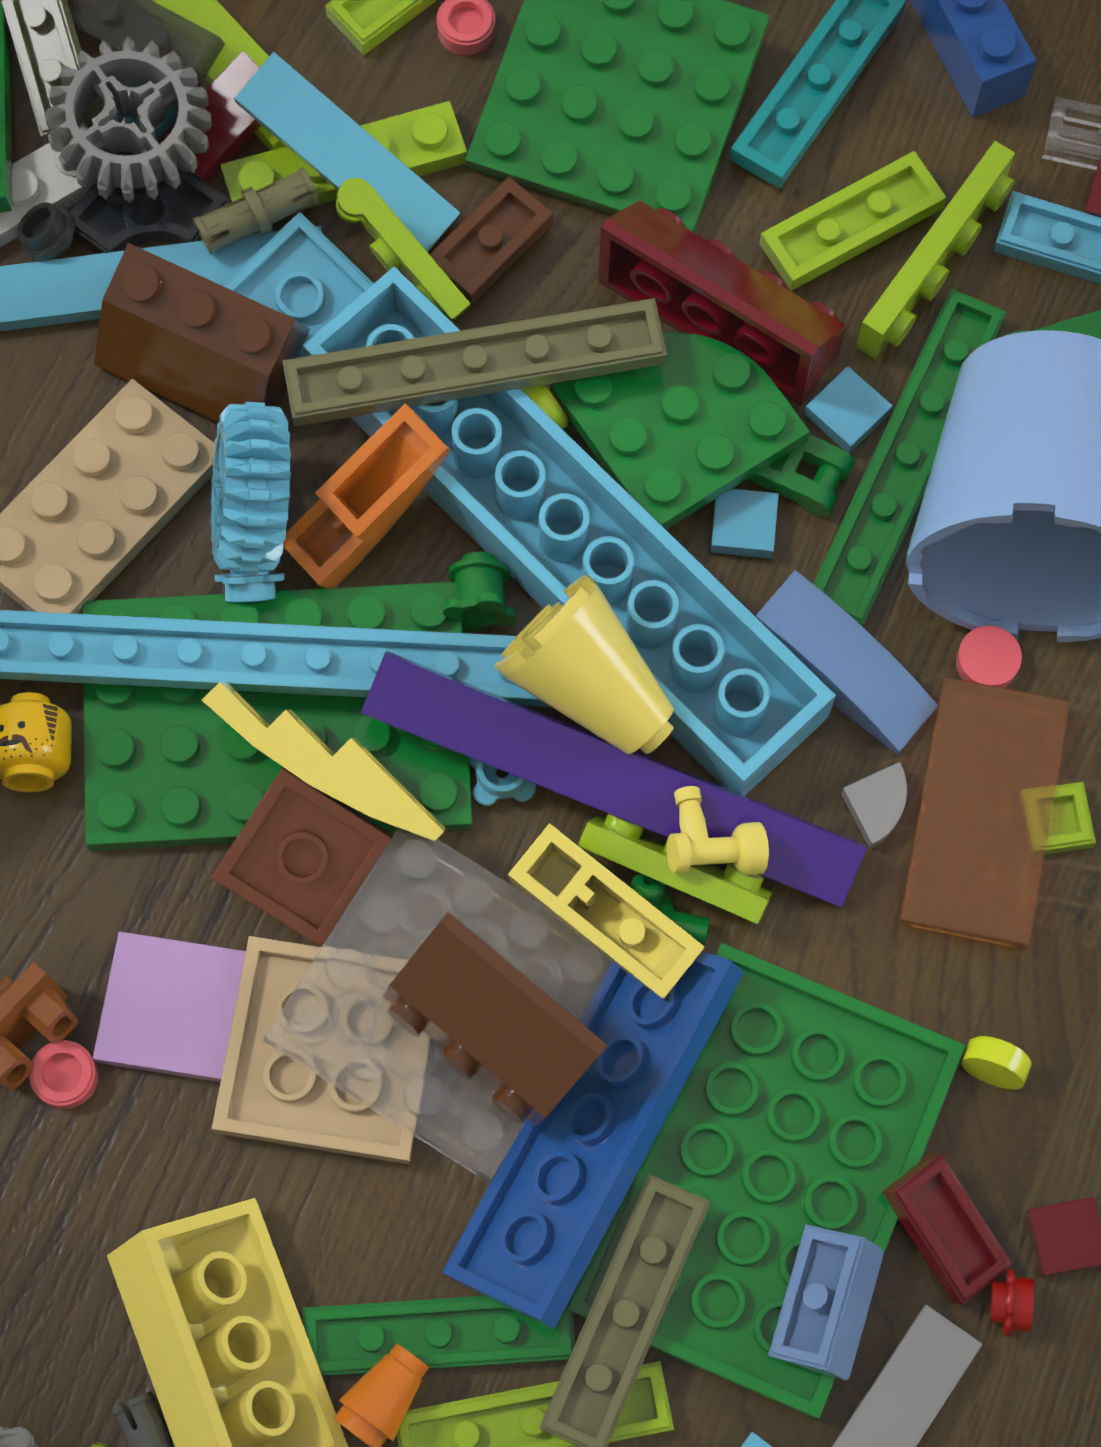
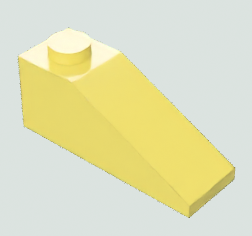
[508,823,705,1000]

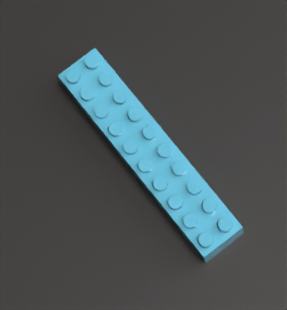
[302,267,836,796]

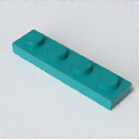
[729,0,907,189]

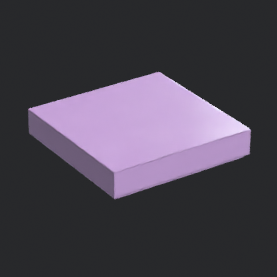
[93,931,246,1082]

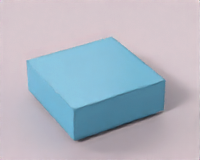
[804,366,893,454]
[710,489,779,559]

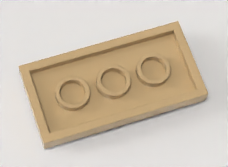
[0,379,215,614]

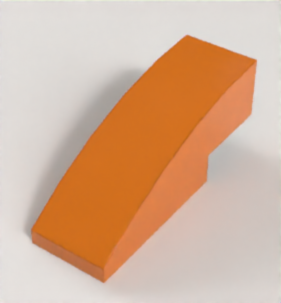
[283,403,450,588]

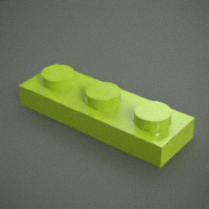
[759,151,947,291]
[578,813,773,924]

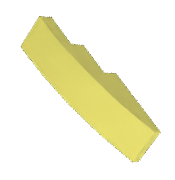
[202,681,446,841]

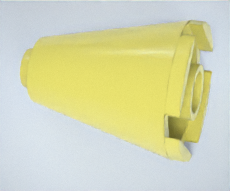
[494,574,674,755]

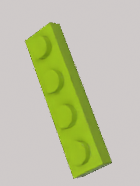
[220,101,467,209]
[856,141,1015,360]

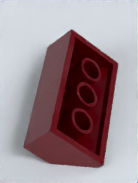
[598,200,846,406]

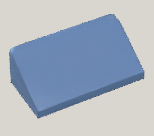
[768,1225,884,1381]

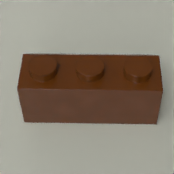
[94,243,310,422]
[383,911,608,1126]

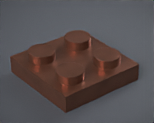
[211,767,393,947]

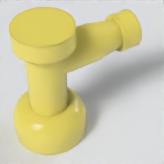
[667,786,769,875]

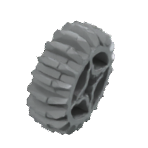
[45,36,212,203]

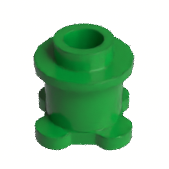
[443,552,516,632]

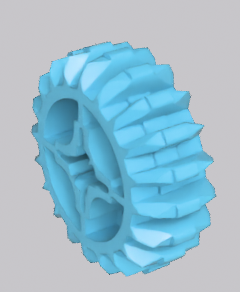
[210,402,291,573]

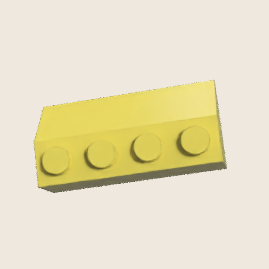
[107,1198,348,1447]

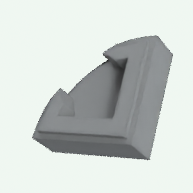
[841,762,907,849]

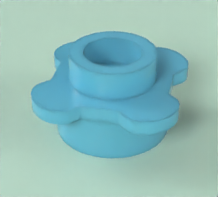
[215,570,285,602]
[469,757,536,806]

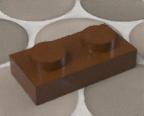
[430,177,553,305]

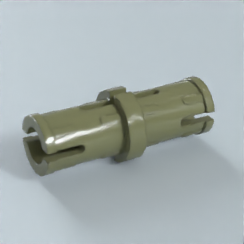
[193,167,320,255]

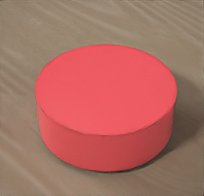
[437,0,496,56]
[956,626,1022,692]
[29,1040,98,1109]

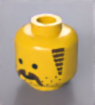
[0,692,72,792]

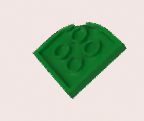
[550,332,810,530]

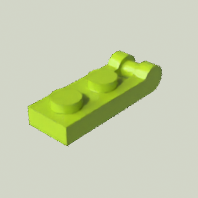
[336,178,470,322]

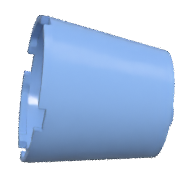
[906,330,1101,643]

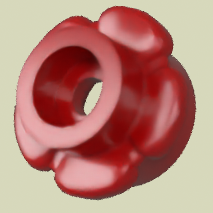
[989,1269,1034,1337]

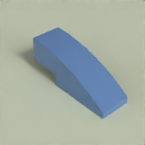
[755,570,938,755]

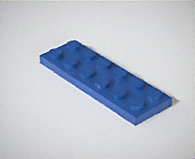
[442,951,743,1330]

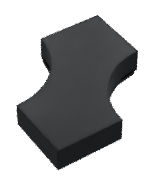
[70,169,231,254]

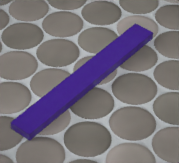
[361,651,867,907]

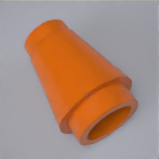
[333,1343,429,1447]

